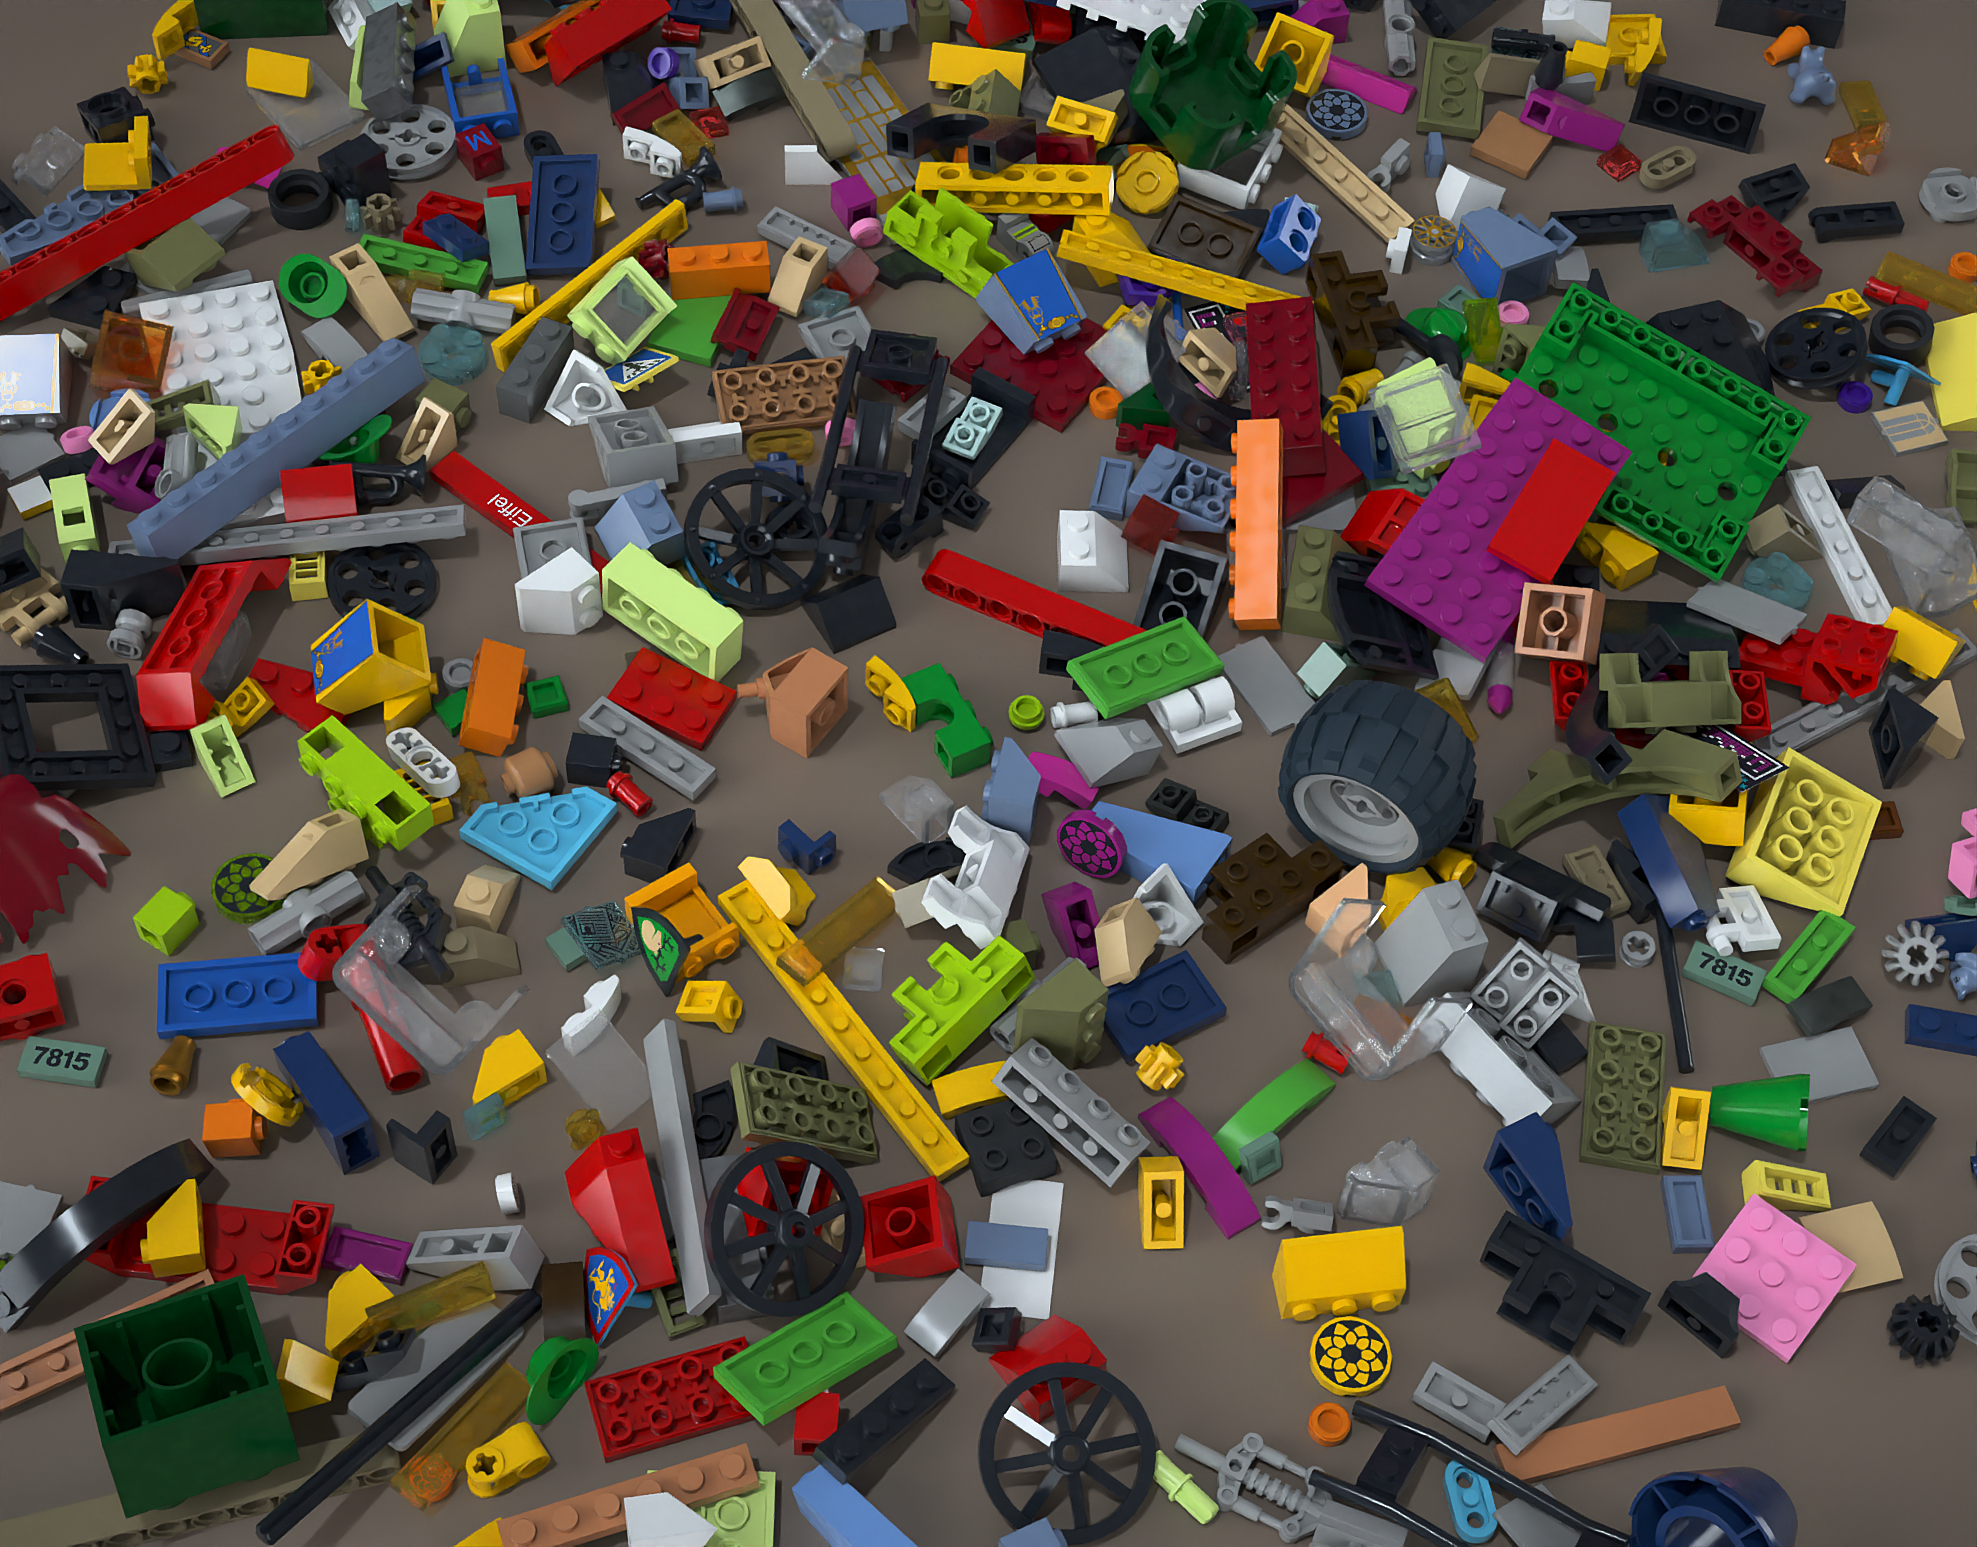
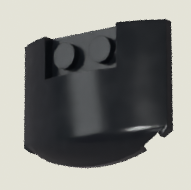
[1327,551,1439,680]

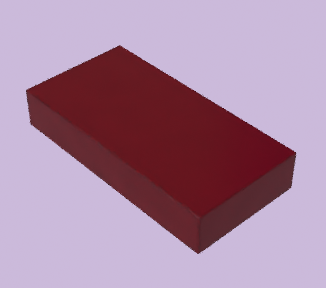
[610,82,681,135]

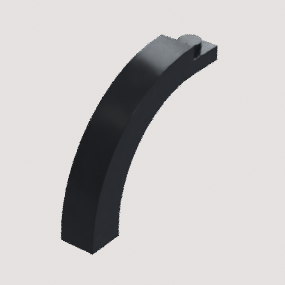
[1565,623,1680,786]
[0,1138,214,1333]

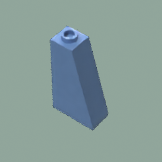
[1092,801,1233,906]
[792,1465,918,1547]

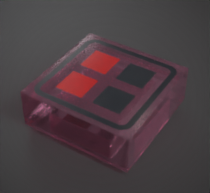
[1223,311,1248,347]

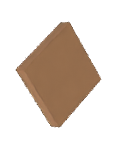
[1469,110,1554,179]

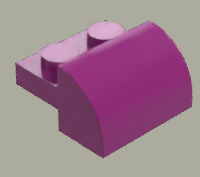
[85,436,166,514]

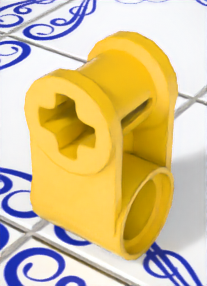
[466,1422,551,1499]

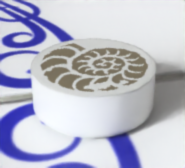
[495,1172,520,1215]

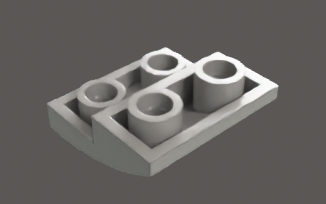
[1470,937,1579,1050]

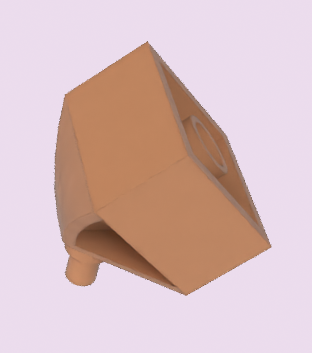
[1514,582,1606,665]
[737,647,848,759]

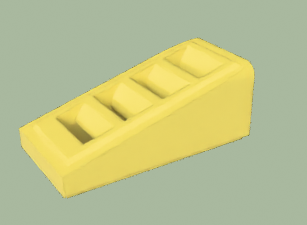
[289,551,328,601]
[1741,1160,1831,1212]

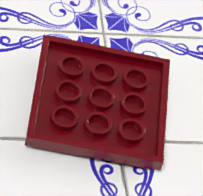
[950,318,1134,433]

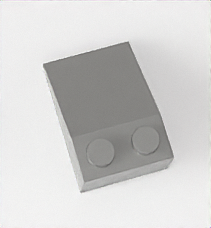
[588,406,679,487]

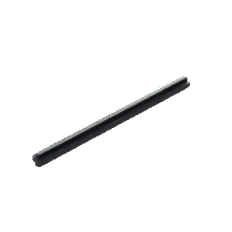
[256,1288,542,1546]

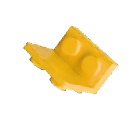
[83,116,152,191]

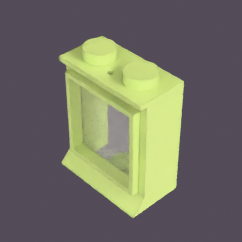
[567,256,677,365]

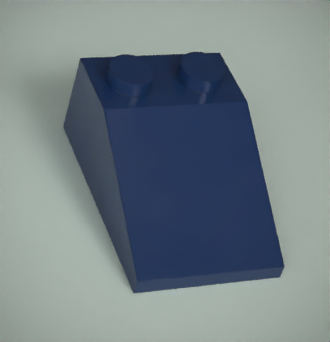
[1483,1111,1573,1243]

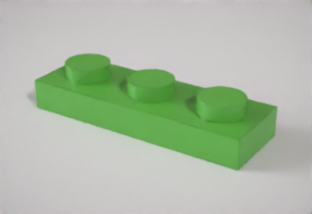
[1761,910,1856,1004]

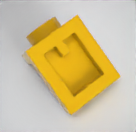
[675,981,743,1033]

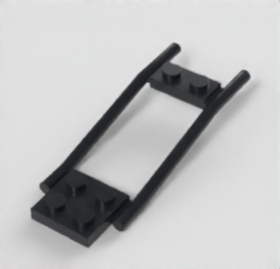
[808,329,949,526]
[1308,1400,1631,1547]

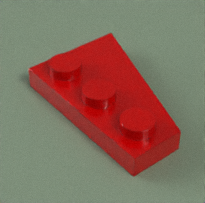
[248,658,351,733]

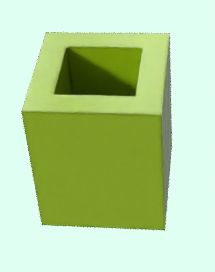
[133,886,200,956]

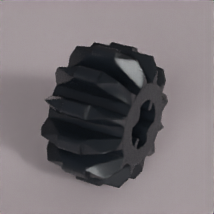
[1886,1294,1960,1366]

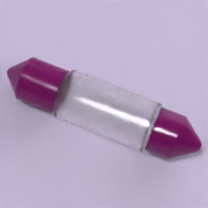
[1486,625,1516,714]

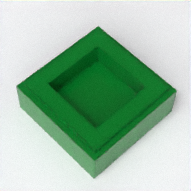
[524,675,569,719]

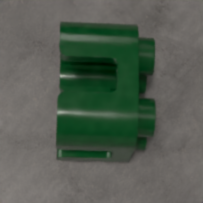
[1129,0,1297,170]

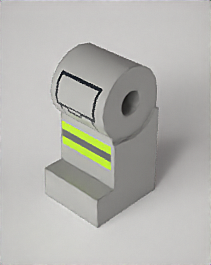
[997,213,1055,261]

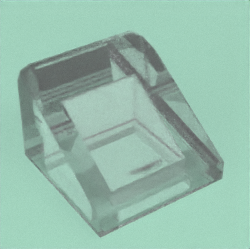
[843,946,885,992]

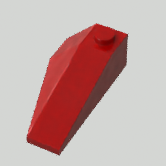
[564,1127,677,1293]

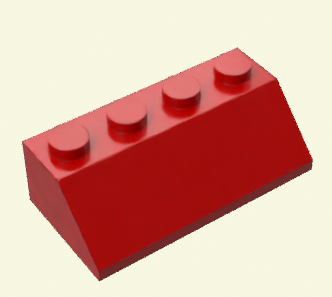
[545,0,672,87]

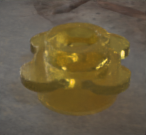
[564,1108,606,1151]

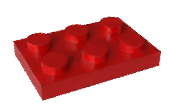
[607,647,737,751]

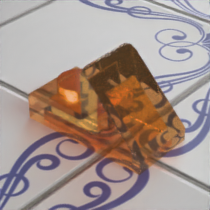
[1825,120,1893,176]

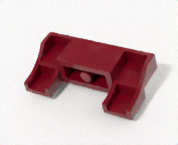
[1687,195,1823,298]

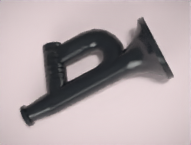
[635,146,722,211]
[329,454,426,506]

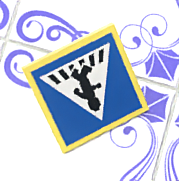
[604,346,679,392]

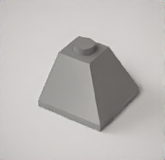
[1054,717,1163,788]

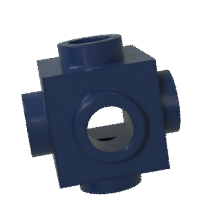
[753,452,804,502]

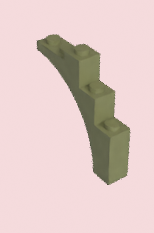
[1493,729,1743,848]

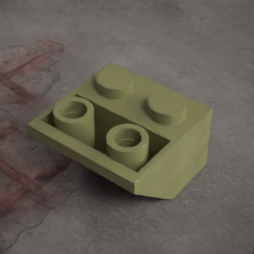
[949,69,1021,146]
[124,218,226,292]
[1492,323,1556,398]

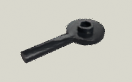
[1393,318,1463,378]

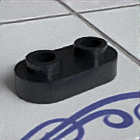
[523,130,564,168]

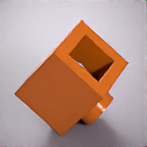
[202,1099,268,1158]

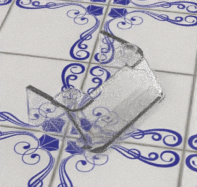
[776,0,866,85]
[332,884,531,1074]
[1289,898,1473,1081]

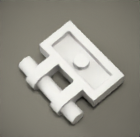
[1705,885,1782,956]

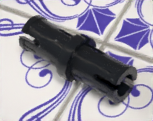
[1491,28,1555,54]

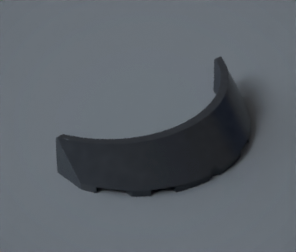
[1146,294,1333,452]

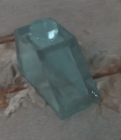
[1638,218,1710,273]

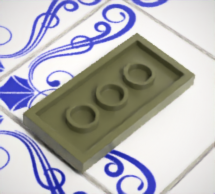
[1416,37,1489,139]

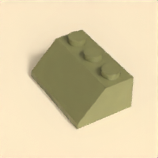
[1280,525,1359,642]
[1013,959,1109,1070]

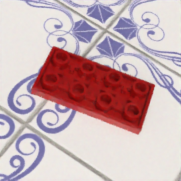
[1486,438,1616,585]
[584,1336,756,1463]

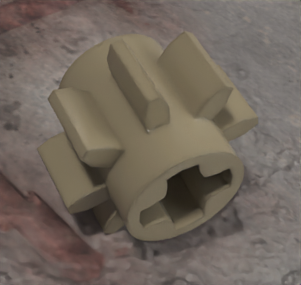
[359,193,402,234]

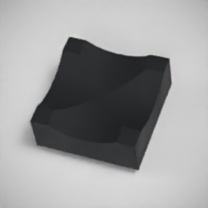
[954,1099,1057,1197]

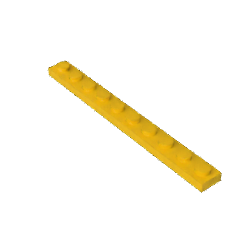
[717,879,970,1182]

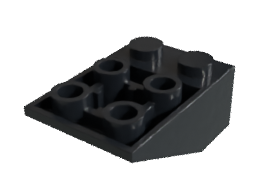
[60,549,187,631]

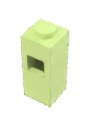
[49,473,101,564]

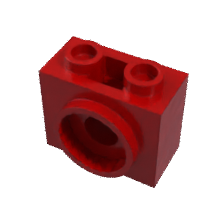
[0,953,66,1041]

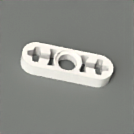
[386,727,460,798]

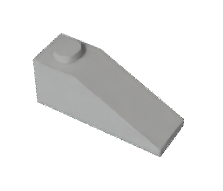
[406,1225,544,1291]

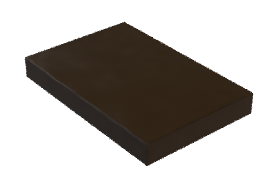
[1147,194,1263,279]

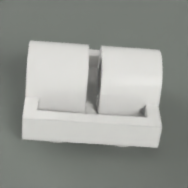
[1147,676,1243,754]

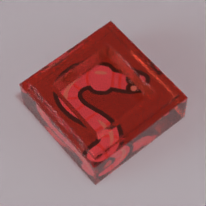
[689,106,729,142]
[1596,144,1642,183]

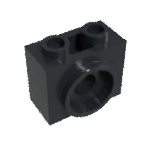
[76,86,155,143]

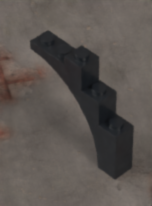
[818,399,897,576]

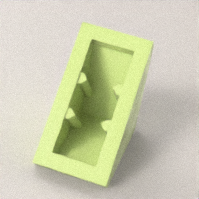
[183,403,242,460]
[190,714,256,797]

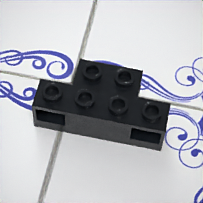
[1479,1210,1652,1355]

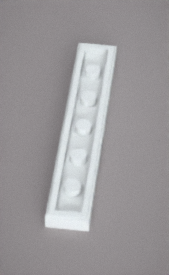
[1784,466,1892,626]

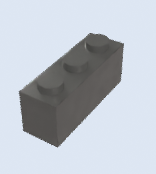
[496,317,575,424]

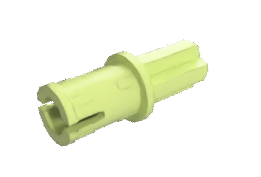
[1153,1450,1219,1524]

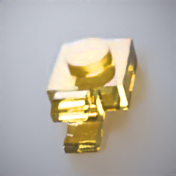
[385,269,445,304]

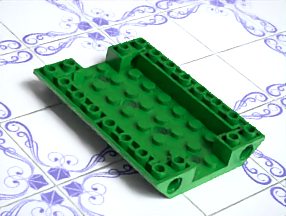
[1516,282,1812,583]

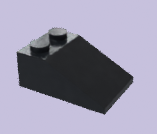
[1133,540,1230,640]

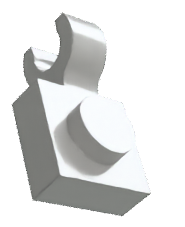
[1367,138,1411,193]
[1262,1195,1334,1234]

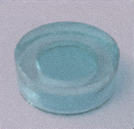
[345,199,359,232]

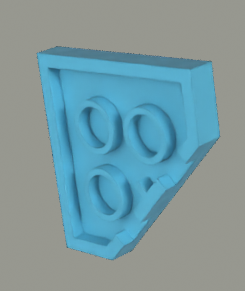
[459,786,618,890]

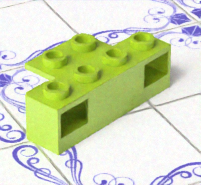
[883,187,1014,298]
[297,715,435,852]
[889,935,1036,1086]

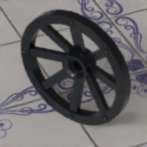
[684,468,828,610]
[704,1141,864,1317]
[978,1362,1156,1545]

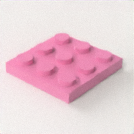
[1692,1194,1857,1363]

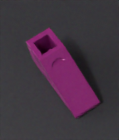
[1519,87,1626,153]

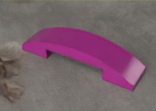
[1138,1096,1261,1240]

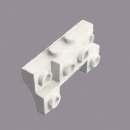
[921,805,1030,950]

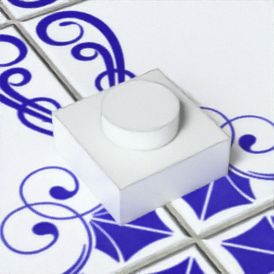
[1386,227,1412,274]

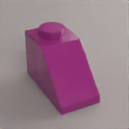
[1290,0,1350,44]
[1041,882,1100,968]

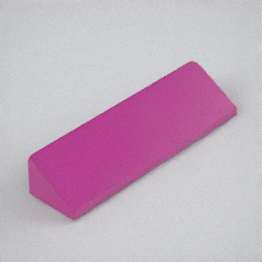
[1321,54,1418,114]

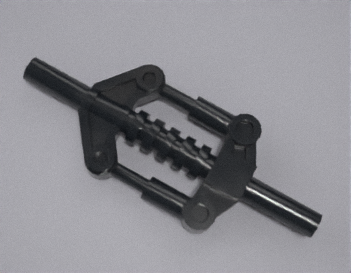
[363,866,454,983]

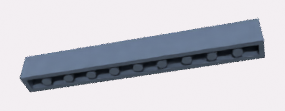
[126,338,426,559]

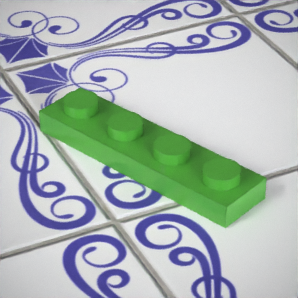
[359,234,489,294]

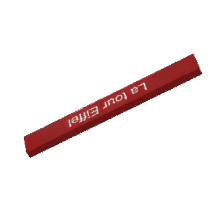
[429,451,609,600]

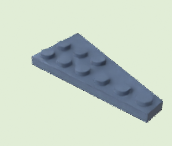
[0,141,179,266]

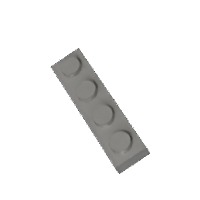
[579,696,717,801]

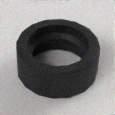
[268,169,333,230]
[1868,304,1935,365]

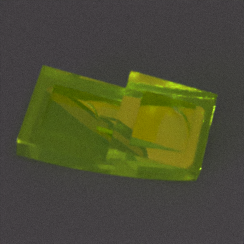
[1462,297,1504,363]

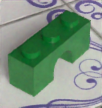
[901,662,993,779]

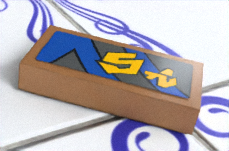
[173,28,230,70]

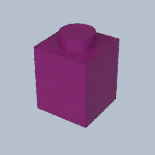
[831,174,877,232]

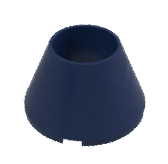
[1628,1467,1798,1547]

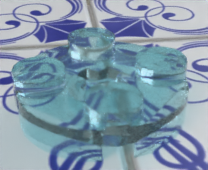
[418,324,487,386]
[1741,552,1814,612]

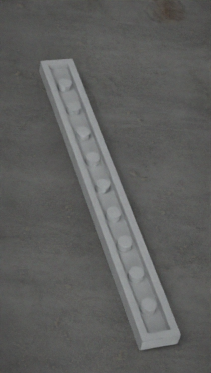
[108,504,466,566]

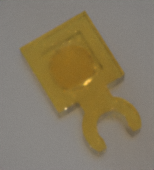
[448,750,490,816]

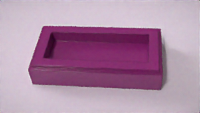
[321,1226,413,1286]

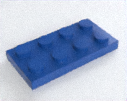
[157,952,318,1039]

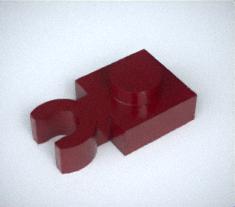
[1115,423,1177,459]

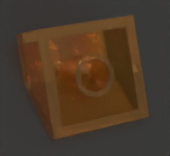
[89,310,174,392]

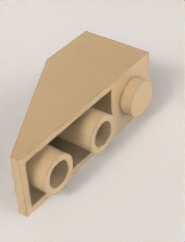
[329,243,415,341]
[249,808,369,901]

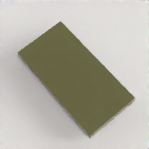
[1579,1021,1667,1175]
[730,1061,878,1165]

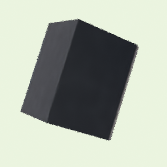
[800,574,896,654]
[1868,689,1939,789]

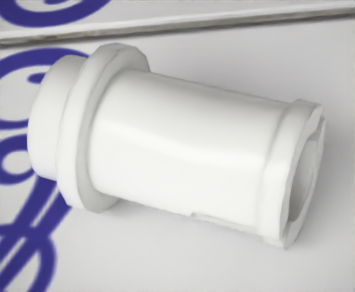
[1050,700,1098,729]

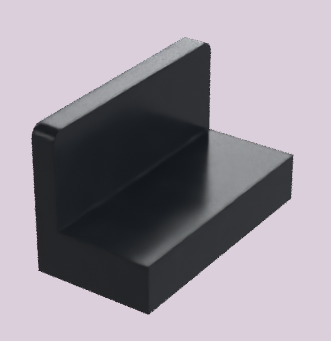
[386,1110,458,1185]

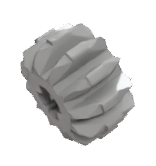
[1881,921,1949,986]

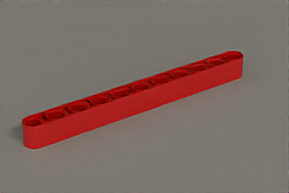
[0,125,295,321]

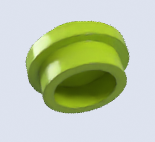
[1008,695,1044,730]

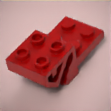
[1739,613,1898,705]

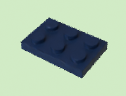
[1103,950,1227,1064]

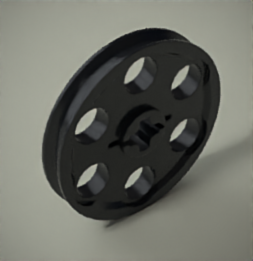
[1765,308,1868,389]
[327,542,436,619]

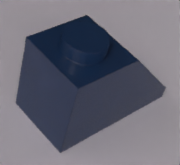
[1337,408,1397,480]

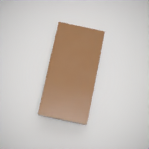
[711,355,857,435]

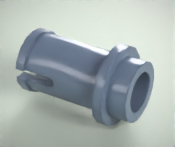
[703,186,744,213]

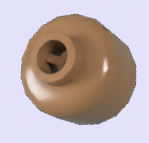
[500,747,558,798]

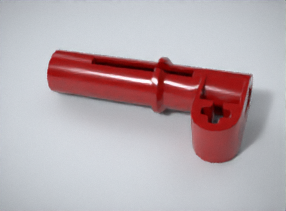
[298,924,424,1091]

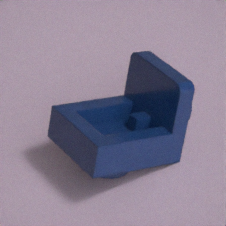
[778,819,836,875]

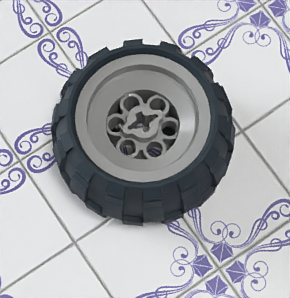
[1278,680,1477,874]

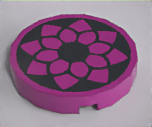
[1057,810,1127,878]

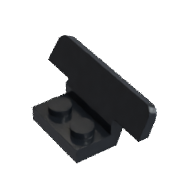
[1472,842,1611,943]

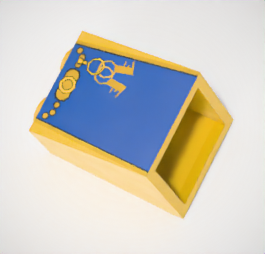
[310,599,431,715]

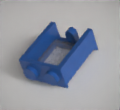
[441,58,520,138]

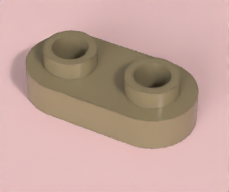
[1639,145,1696,189]

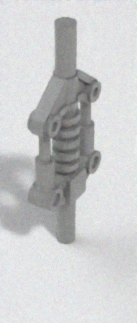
[1174,1433,1333,1543]

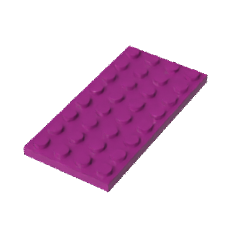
[1364,377,1632,663]

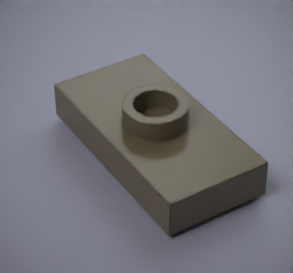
[1562,844,1631,917]

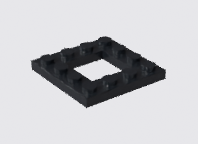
[0,663,157,791]

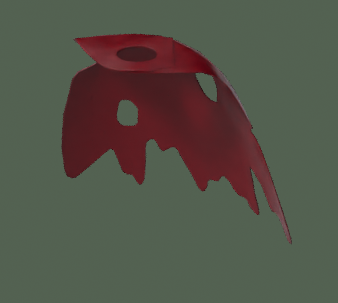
[0,774,131,944]

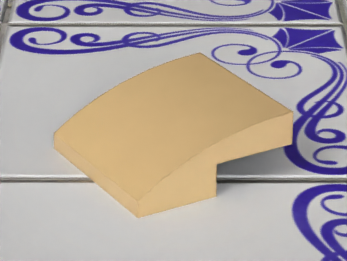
[1796,1201,1903,1293]

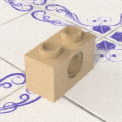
[693,36,771,90]

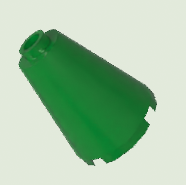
[1708,1073,1810,1152]

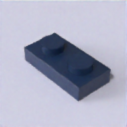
[423,213,489,263]
[1904,1004,1977,1056]

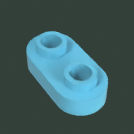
[1443,1460,1498,1543]

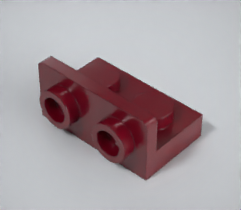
[1036,132,1107,166]

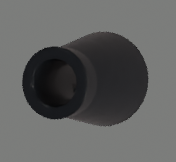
[1534,41,1568,90]
[31,624,89,664]

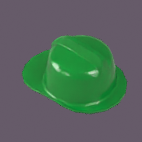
[278,253,348,318]
[1405,307,1472,361]
[318,414,393,464]
[526,1335,599,1425]

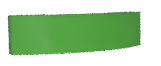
[1212,1059,1336,1173]

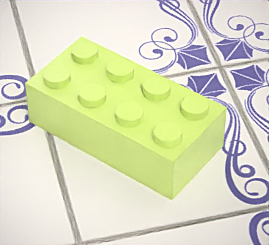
[602,542,743,682]

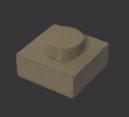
[61,328,110,360]

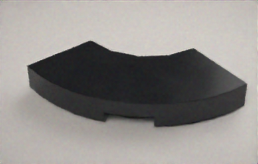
[868,249,945,289]
[887,837,966,885]
[693,1080,736,1160]

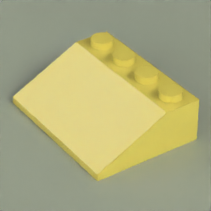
[1920,312,1977,432]
[1725,747,1882,917]

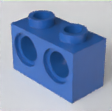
[1257,194,1321,275]

